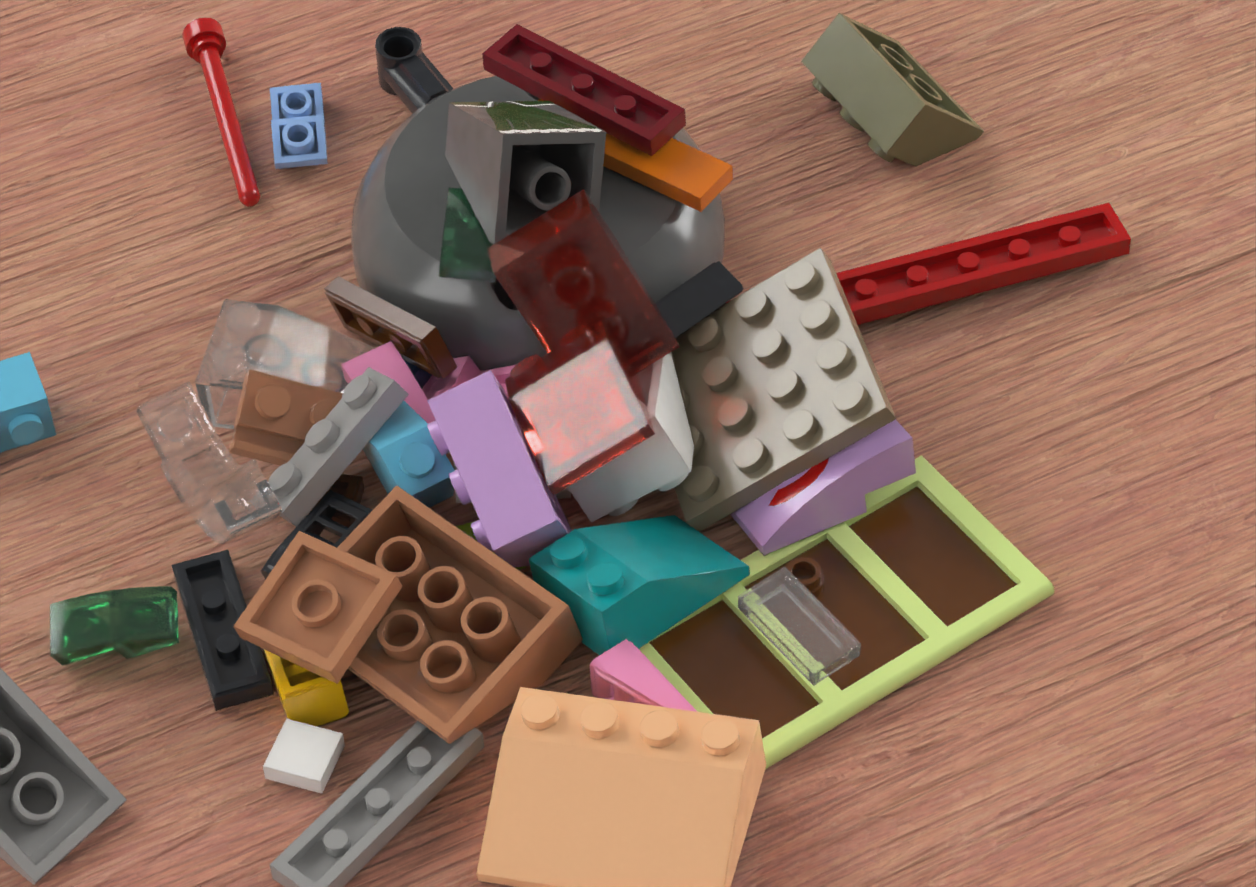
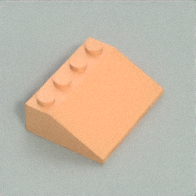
[476,687,766,887]

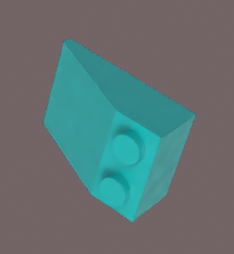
[529,515,750,655]

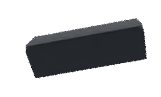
[630,261,743,354]

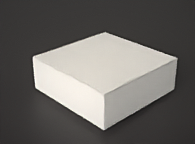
[263,718,345,794]

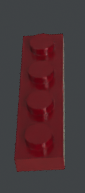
[482,24,686,156]

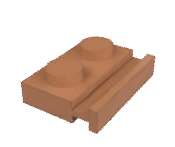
[229,369,344,474]

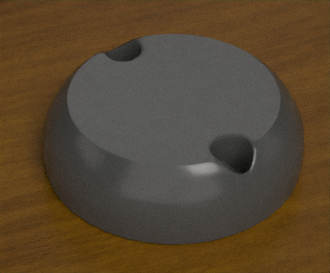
[351,76,725,380]

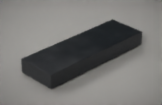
[172,550,274,711]

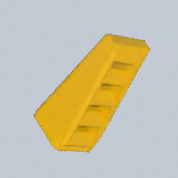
[263,649,349,726]

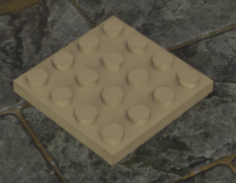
[631,248,896,532]

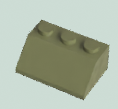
[801,13,984,166]

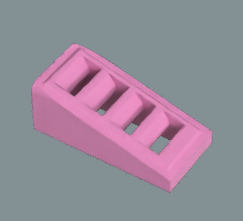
[590,639,697,712]

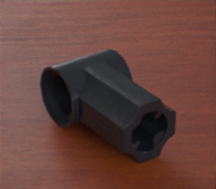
[375,27,453,113]

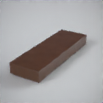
[324,276,457,379]

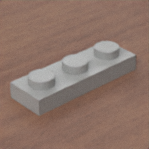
[258,367,409,527]

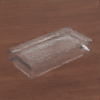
[738,566,861,686]

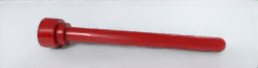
[182,18,260,207]

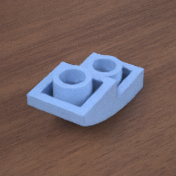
[269,83,328,169]

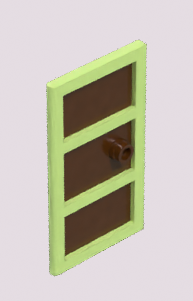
[639,455,1054,770]

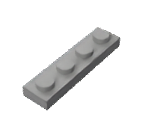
[270,721,484,887]

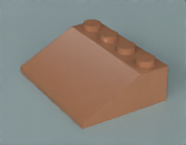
[337,485,583,744]

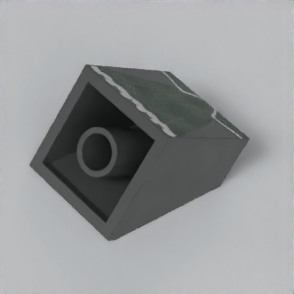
[445,101,606,245]

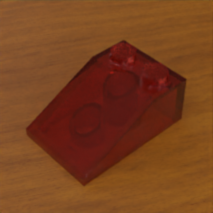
[487,189,680,405]
[505,320,655,496]

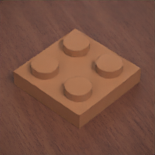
[233,531,403,684]

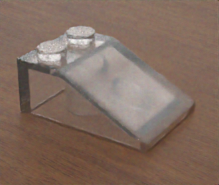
[195,299,375,429]

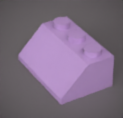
[427,370,572,567]

